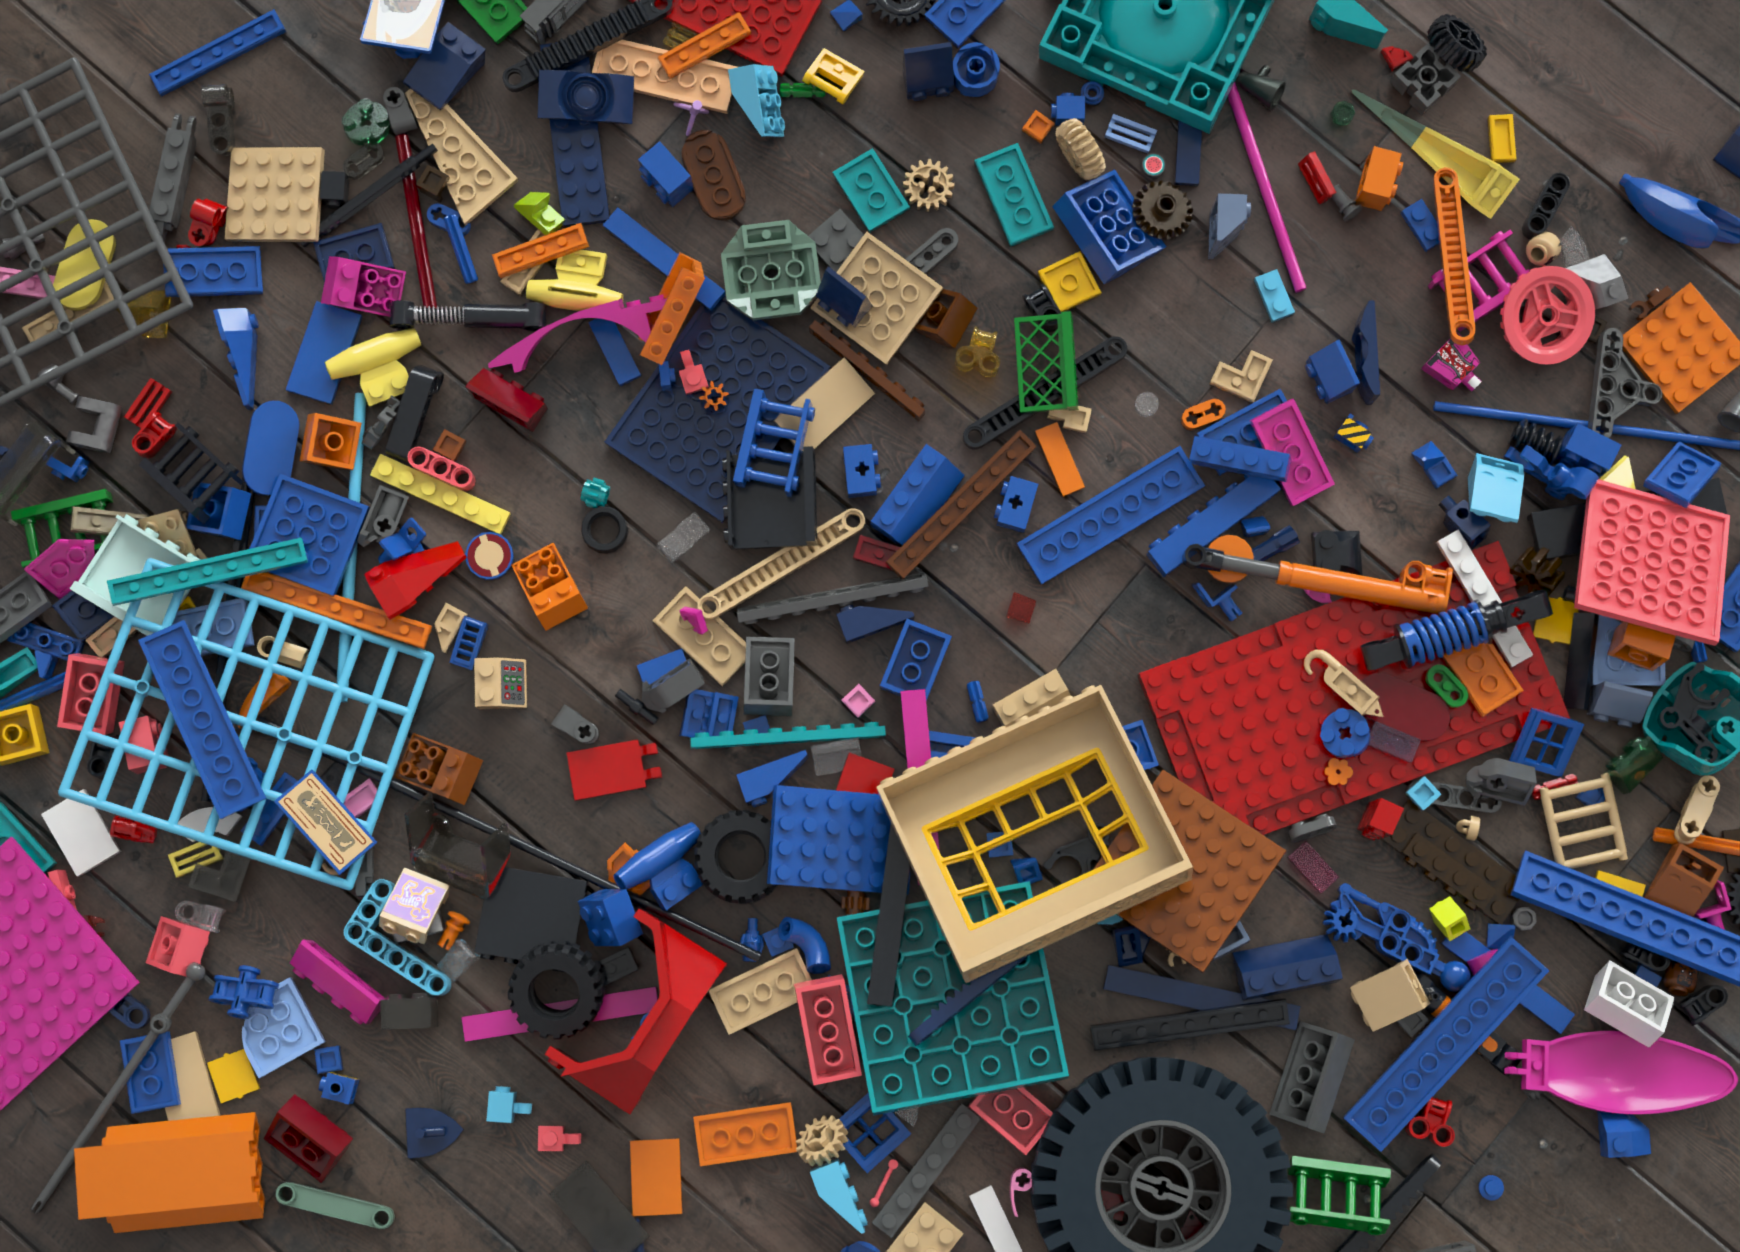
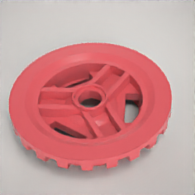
[1500,266,1595,365]

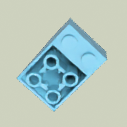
[728,64,785,137]
[1468,453,1524,523]
[810,1159,868,1234]

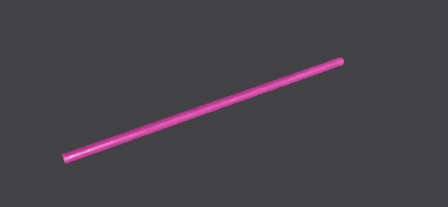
[1228,83,1307,293]

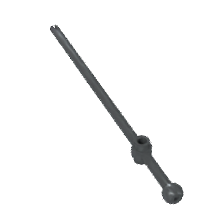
[31,962,205,1213]

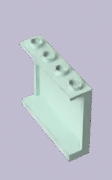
[70,514,201,636]

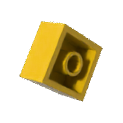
[0,704,49,766]

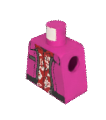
[1421,332,1482,392]

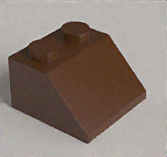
[913,289,978,349]

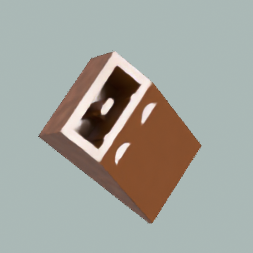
[394,733,483,805]
[1644,843,1724,917]

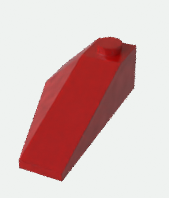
[364,541,467,620]

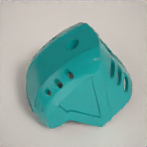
[1642,662,1740,776]

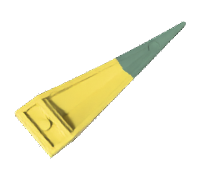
[1351,90,1520,219]

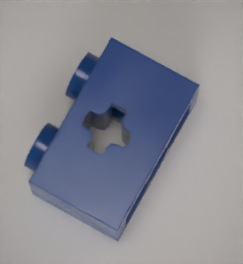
[843,444,881,498]
[994,476,1038,533]

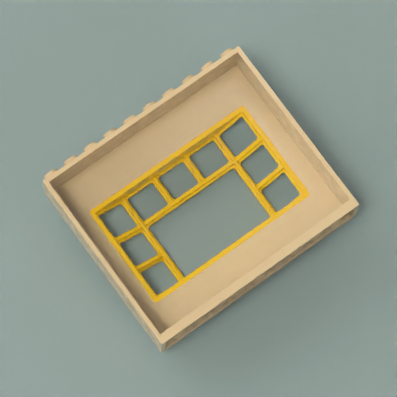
[876,685,1193,983]

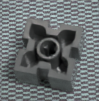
[1390,43,1461,116]

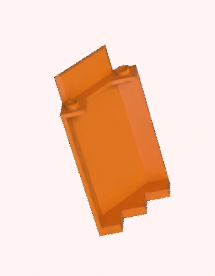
[74,1112,265,1233]

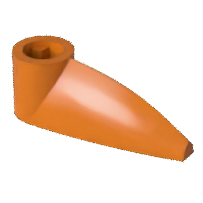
[237,673,292,729]

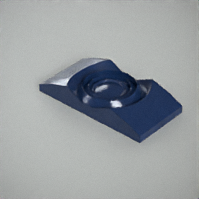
[537,70,634,124]
[1351,300,1380,405]

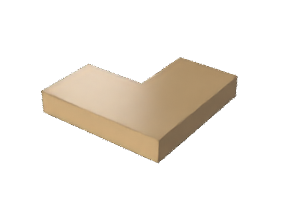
[1210,350,1273,403]

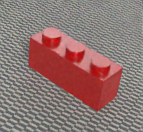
[1357,798,1404,841]

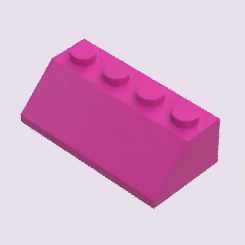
[290,939,388,1025]

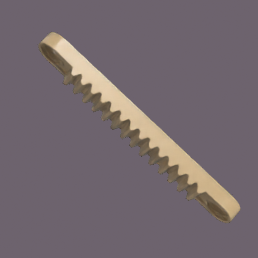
[697,508,865,620]

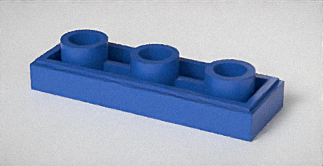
[7,623,86,661]

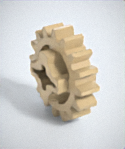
[796,1115,849,1167]

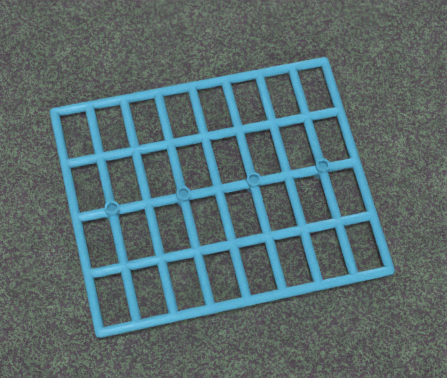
[58,558,435,890]

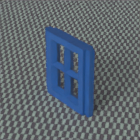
[1509,708,1584,777]
[839,1092,911,1173]

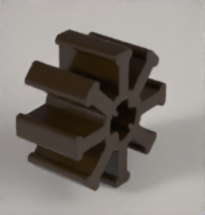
[1510,546,1565,597]

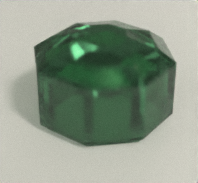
[1330,101,1355,126]

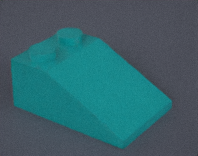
[1309,0,1388,49]

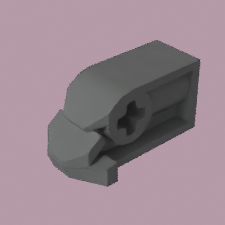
[357,485,409,547]
[642,658,705,713]
[1466,758,1537,806]

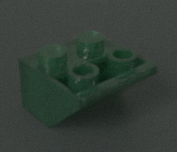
[1603,735,1663,794]

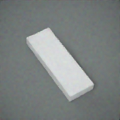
[969,1185,1023,1252]

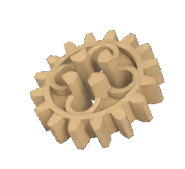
[903,159,954,212]

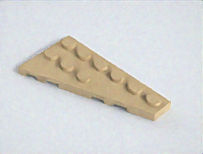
[405,89,518,226]

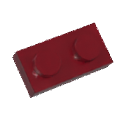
[853,535,901,572]

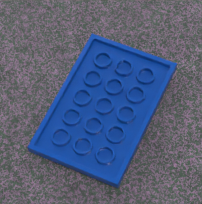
[767,785,911,895]

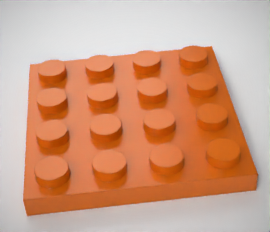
[1622,282,1740,414]

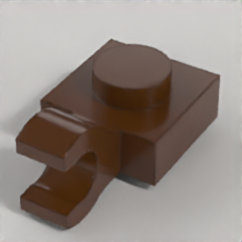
[1628,285,1673,321]

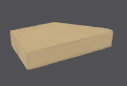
[434,603,468,653]

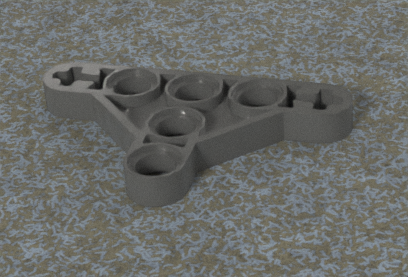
[1588,328,1662,438]

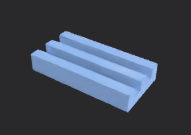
[1104,114,1157,154]

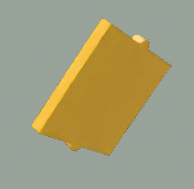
[1533,597,1579,645]
[207,1049,260,1103]

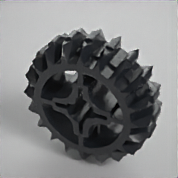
[1427,14,1487,73]

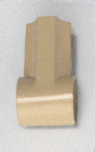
[257,636,309,669]

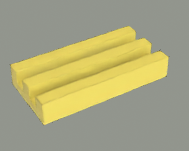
[168,842,224,878]

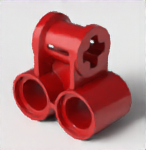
[188,199,229,246]
[1404,1097,1455,1147]

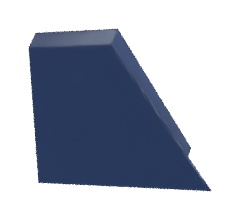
[1111,926,1151,967]

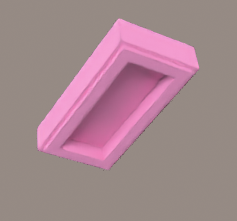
[344,778,378,818]

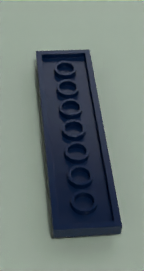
[540,42,610,228]

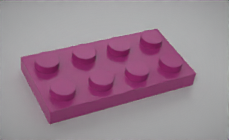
[1250,399,1335,506]

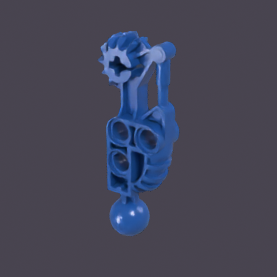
[1322,883,1471,992]

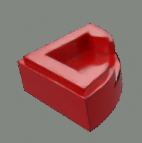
[1381,46,1413,71]

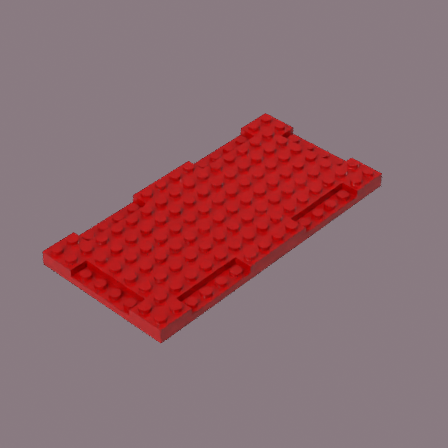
[1138,541,1570,835]

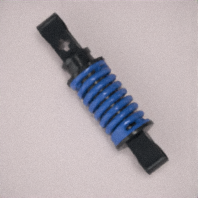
[1360,590,1553,670]

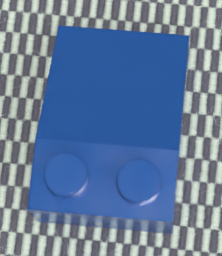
[736,750,808,808]

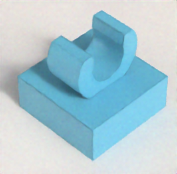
[1406,776,1441,811]

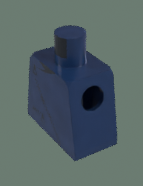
[1439,496,1491,550]

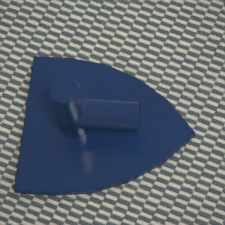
[405,1108,464,1158]

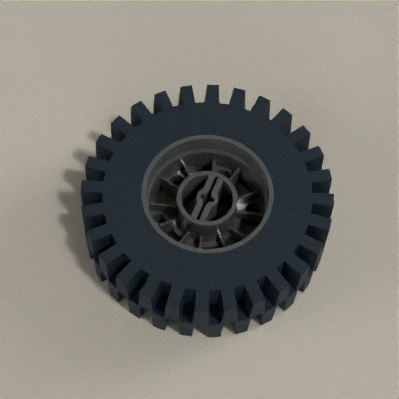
[1030,1057,1293,1252]

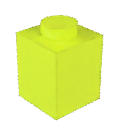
[1429,896,1470,941]

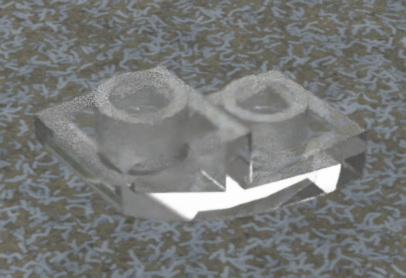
[657,512,710,564]

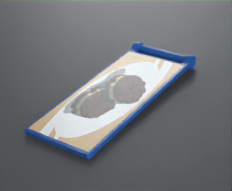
[360,0,445,54]

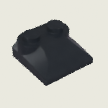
[1311,530,1363,576]

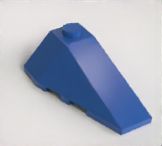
[213,308,259,410]

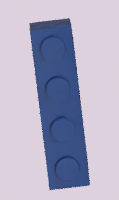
[1189,436,1291,482]

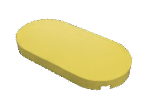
[53,219,116,311]

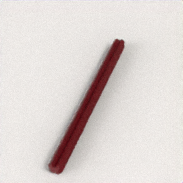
[395,134,437,308]

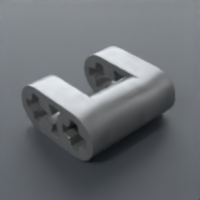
[66,396,122,453]

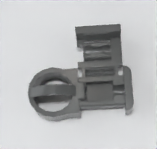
[362,395,400,450]

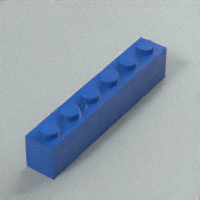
[1146,475,1281,578]

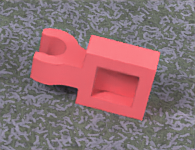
[679,349,709,395]
[538,1126,581,1151]

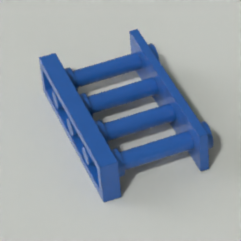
[733,389,815,497]

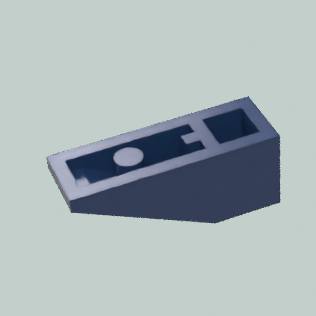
[836,605,914,644]

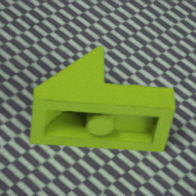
[514,192,565,235]

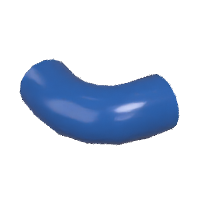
[778,917,831,974]

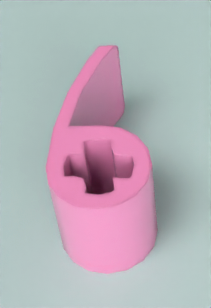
[1010,1167,1032,1217]

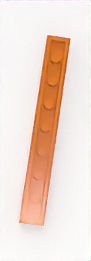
[241,572,432,649]

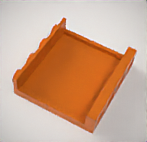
[638,252,705,365]

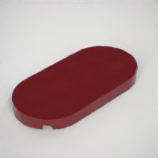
[1361,673,1450,741]

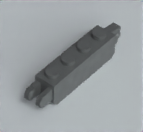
[149,113,197,243]

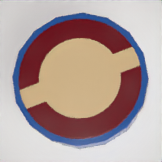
[465,532,514,580]

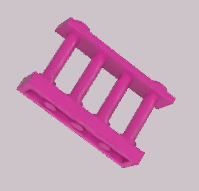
[1428,229,1529,332]

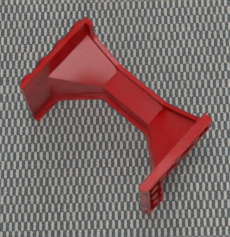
[545,908,728,1115]

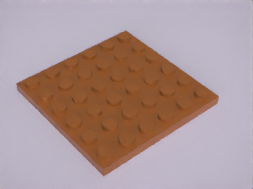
[1093,770,1286,973]

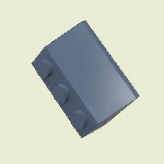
[1208,193,1251,259]

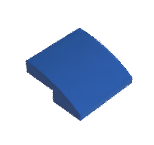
[679,689,739,738]

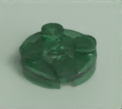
[341,98,390,146]

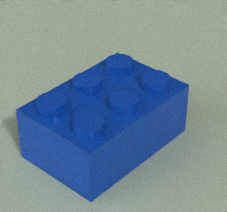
[880,619,952,702]

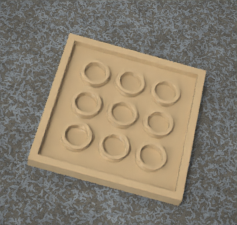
[225,147,325,242]
[810,232,943,365]

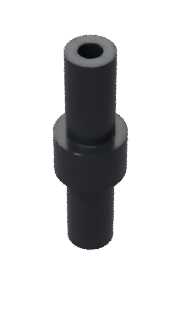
[615,689,659,725]

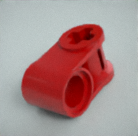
[132,412,177,459]

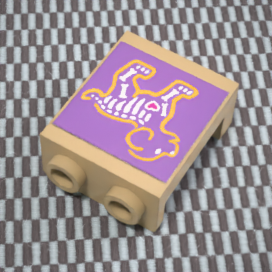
[379,868,450,944]

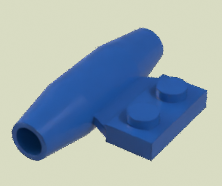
[614,822,703,911]

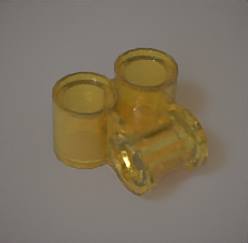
[955,326,1000,378]

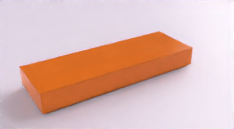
[1035,422,1085,497]

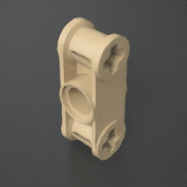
[1674,776,1720,845]

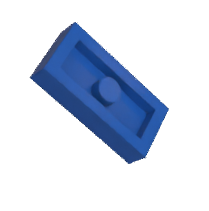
[1401,199,1440,252]

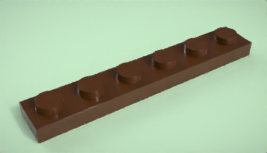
[809,320,925,422]

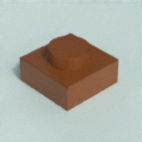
[433,429,466,462]

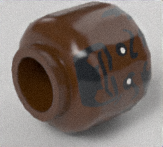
[1663,961,1699,996]

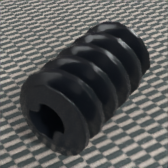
[1508,418,1562,465]

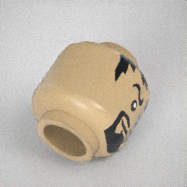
[1526,232,1561,266]

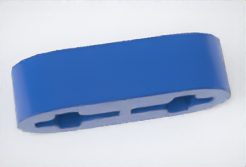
[427,203,471,236]

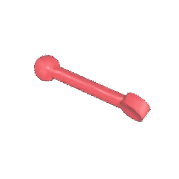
[870,1159,898,1207]

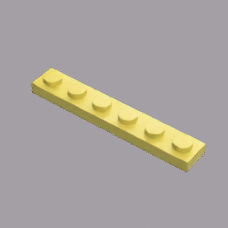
[370,454,511,534]

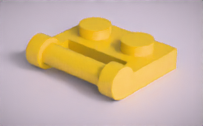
[802,48,864,105]

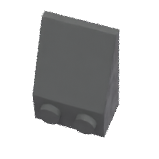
[744,637,795,716]

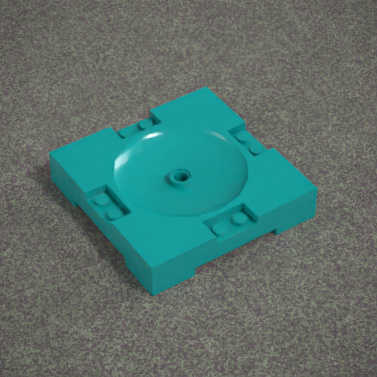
[1039,0,1275,134]

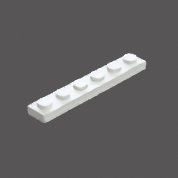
[1436,529,1533,668]

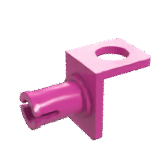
[1694,880,1731,930]

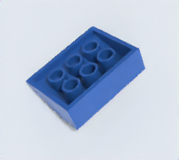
[1052,170,1166,284]

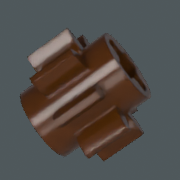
[841,890,870,915]

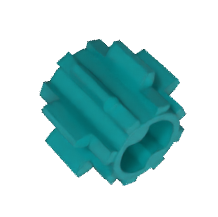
[581,478,610,508]

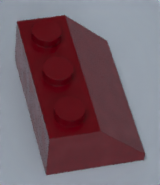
[466,368,548,432]
[263,1094,353,1183]

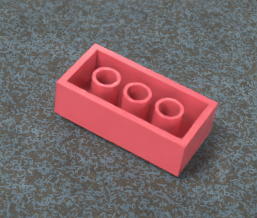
[794,974,862,1085]

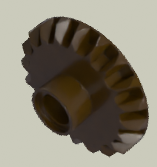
[1132,180,1193,239]

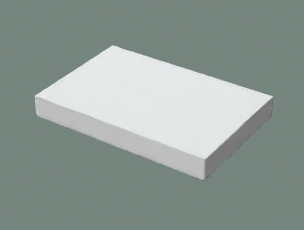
[41,789,121,877]

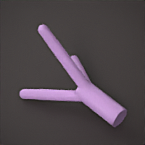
[674,100,709,136]

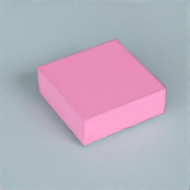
[841,684,875,718]

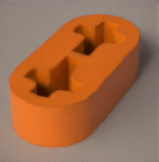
[1181,399,1226,431]

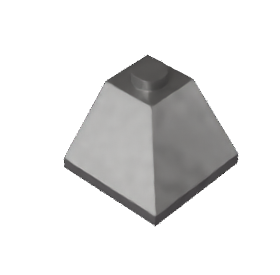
[1566,254,1628,310]

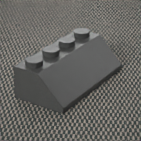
[1269,1021,1355,1134]

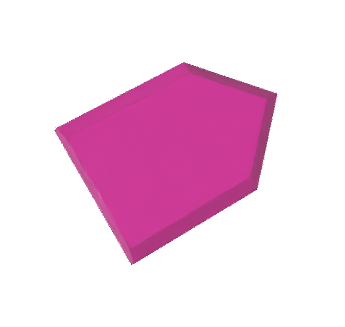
[24,539,95,599]

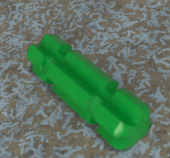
[780,83,826,97]

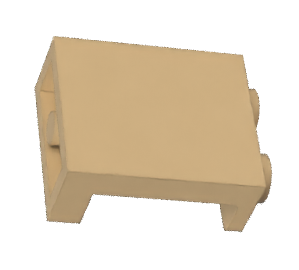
[1350,959,1430,1032]

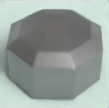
[1511,907,1537,931]

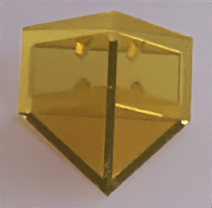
[116,290,171,338]

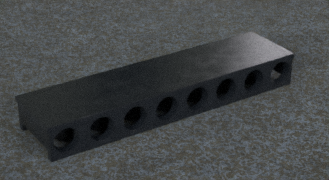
[1527,478,1730,561]

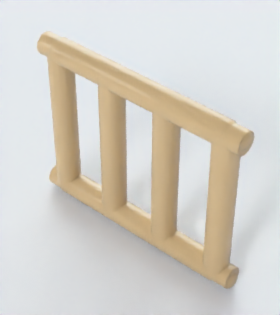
[1540,773,1628,869]

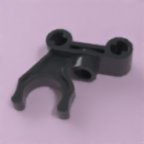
[1657,663,1730,763]
[1043,823,1111,875]

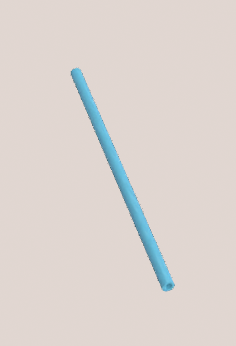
[337,393,367,702]

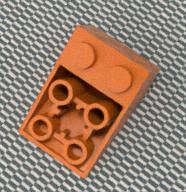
[511,543,588,631]

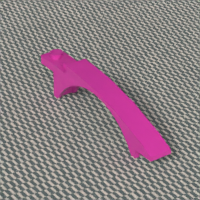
[488,294,667,373]

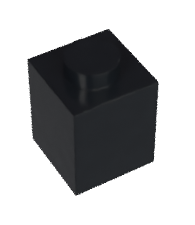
[320,171,350,209]

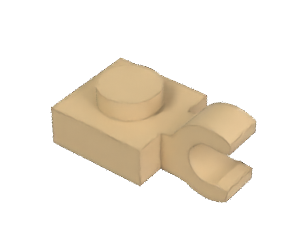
[1047,406,1092,433]

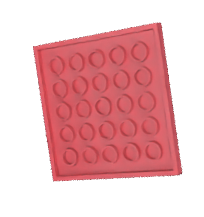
[1574,479,1730,646]

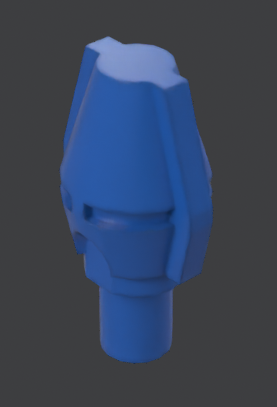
[740,918,764,962]

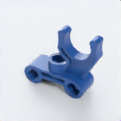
[1504,445,1599,500]

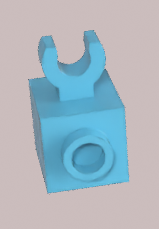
[486,1086,532,1123]

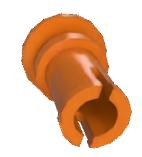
[437,911,470,951]

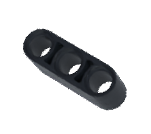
[1522,173,1570,240]

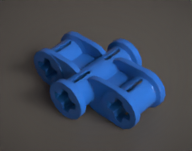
[208,965,279,1019]

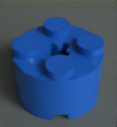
[953,42,1000,97]

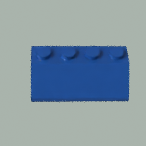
[871,444,965,547]

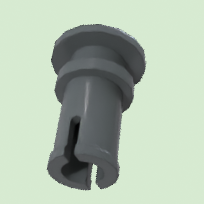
[1331,184,1363,222]

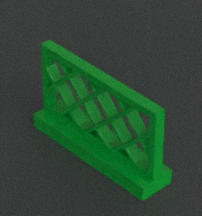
[1014,311,1079,413]

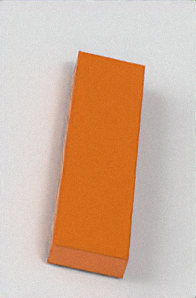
[658,12,751,79]
[492,223,590,279]

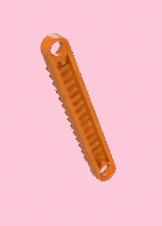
[1433,167,1475,345]

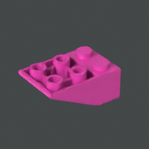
[321,256,406,317]

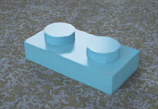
[1254,269,1295,322]

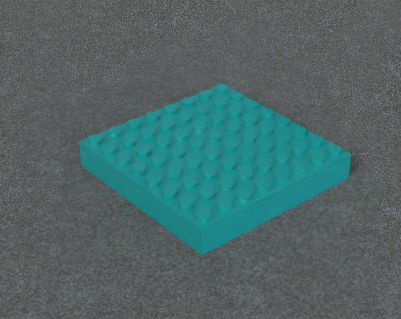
[837,881,1069,1116]

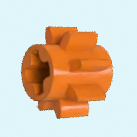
[699,381,729,411]

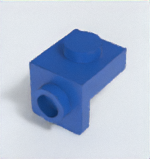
[46,456,89,483]

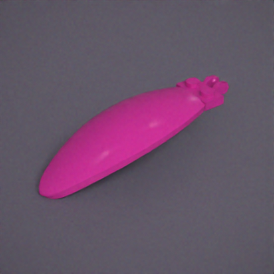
[1504,1031,1738,1114]

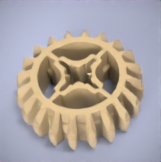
[1056,118,1106,181]

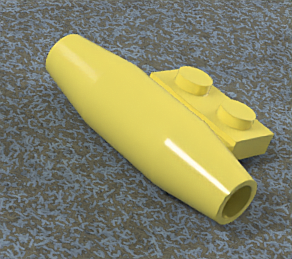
[526,250,623,311]
[325,328,421,407]

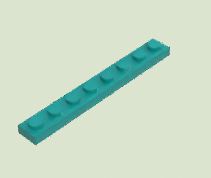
[107,537,308,606]
[690,722,886,750]

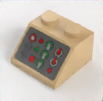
[474,658,527,709]

